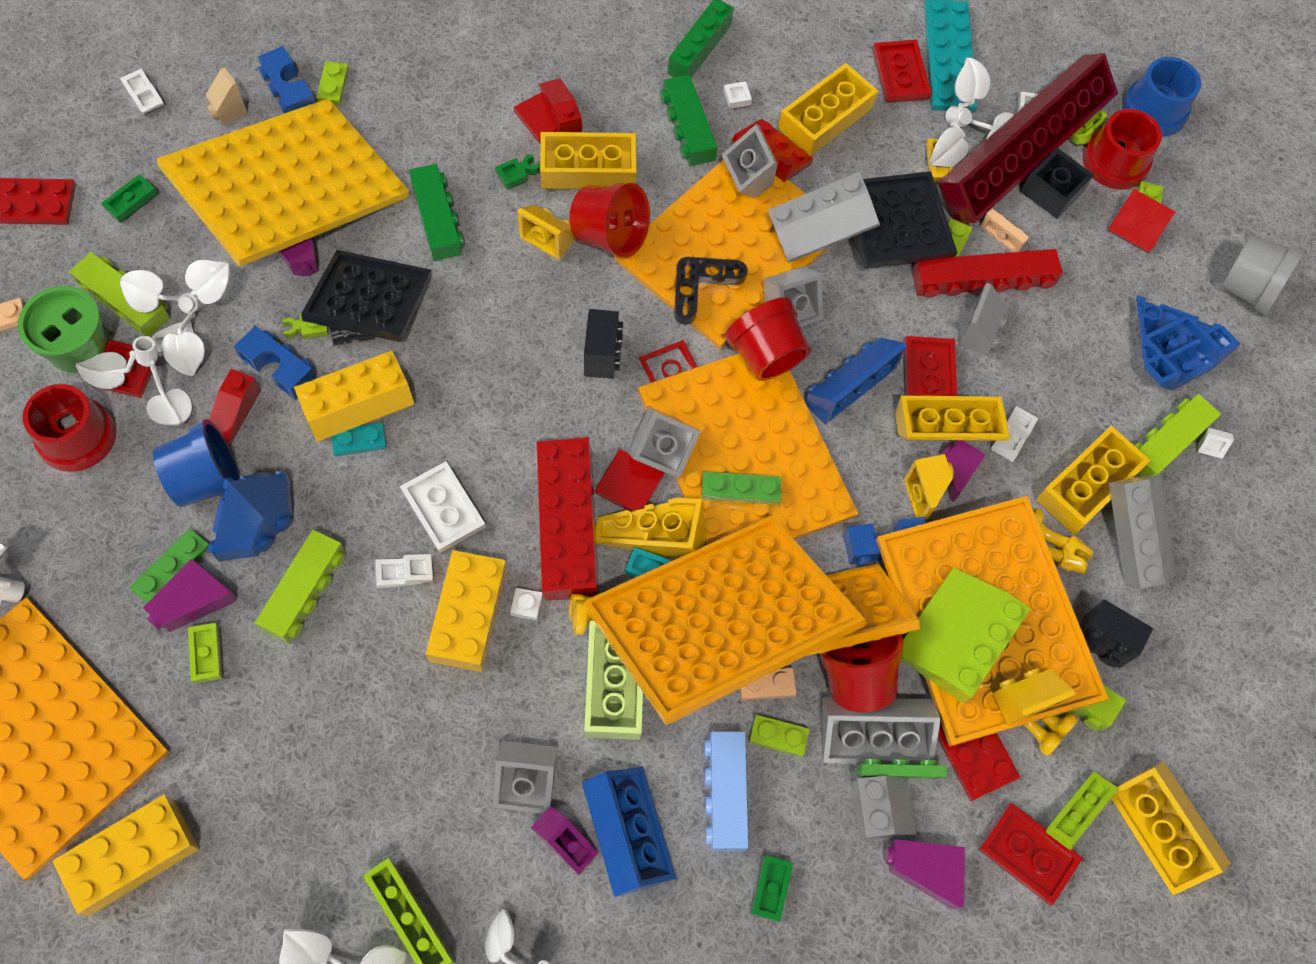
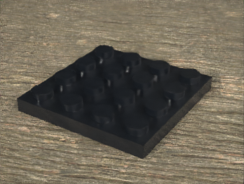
[854,171,958,269]
[301,250,432,342]

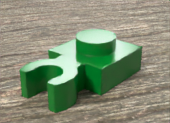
[495,154,540,190]

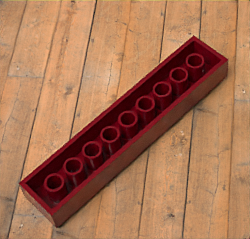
[938,53,1118,223]

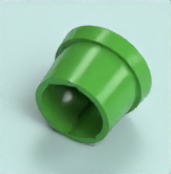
[18,286,109,373]

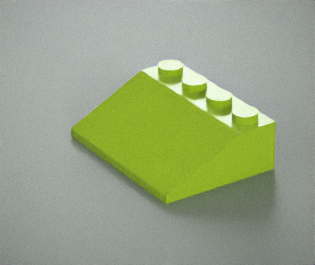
[902,568,1031,704]

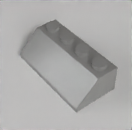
[768,172,880,263]
[1109,473,1176,589]
[821,697,940,765]

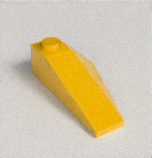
[596,498,706,559]

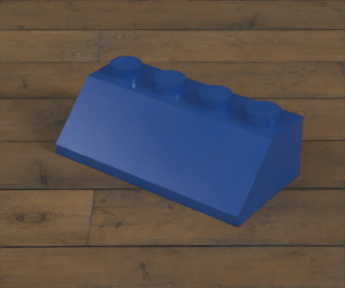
[805,337,907,425]
[582,767,677,897]

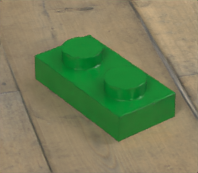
[101,174,158,223]
[751,855,793,923]

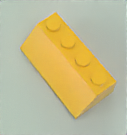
[895,396,1010,441]
[1112,761,1231,895]

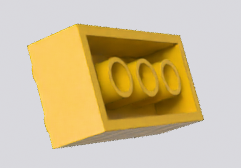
[778,63,878,156]
[540,132,636,189]
[294,350,415,442]
[1036,425,1151,535]
[426,550,507,672]
[52,794,199,916]

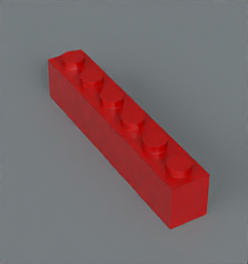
[911,249,1063,298]

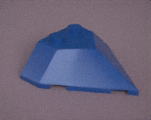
[1136,295,1241,390]
[208,470,294,561]

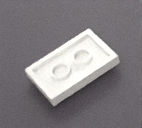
[400,461,486,554]

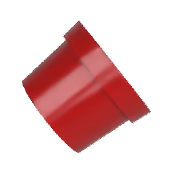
[1082,109,1162,190]
[569,183,650,258]
[725,297,811,381]
[22,384,117,472]
[820,634,904,712]

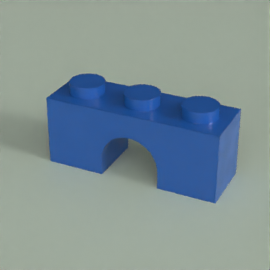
[258,46,316,114]
[234,326,316,400]
[843,517,925,567]

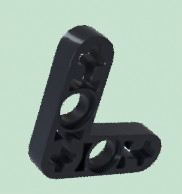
[674,257,748,325]

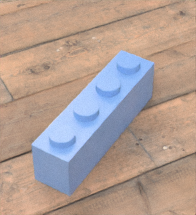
[704,732,748,852]

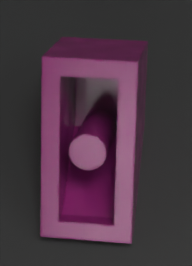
[943,440,986,502]
[531,806,598,875]

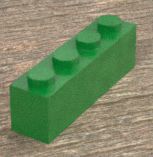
[667,0,734,78]
[660,74,718,167]
[409,163,464,261]

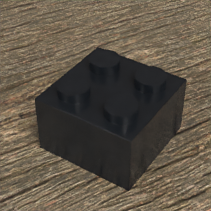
[1021,148,1094,219]
[584,309,624,379]
[1079,599,1154,668]

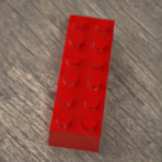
[537,437,599,601]

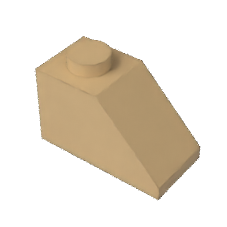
[206,67,248,125]

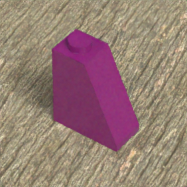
[277,237,319,276]
[143,559,237,632]
[885,839,965,910]

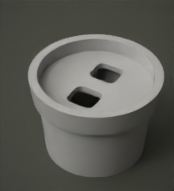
[1221,235,1305,316]

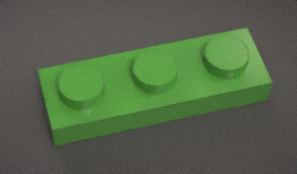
[701,471,781,505]
[129,528,209,603]
[857,759,947,779]

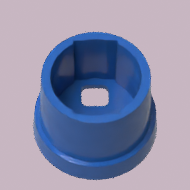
[1122,57,1201,137]
[153,419,240,507]

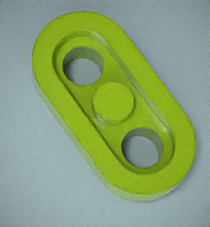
[1070,110,1107,145]

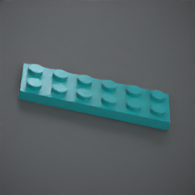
[924,0,977,112]

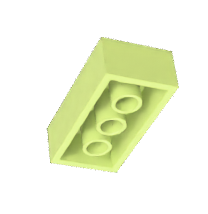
[584,621,643,740]

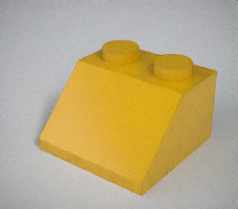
[517,205,575,261]
[904,454,954,522]
[993,668,1076,725]

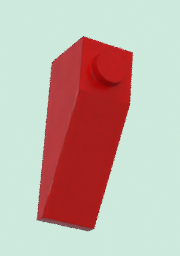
[539,78,582,133]
[209,369,261,447]

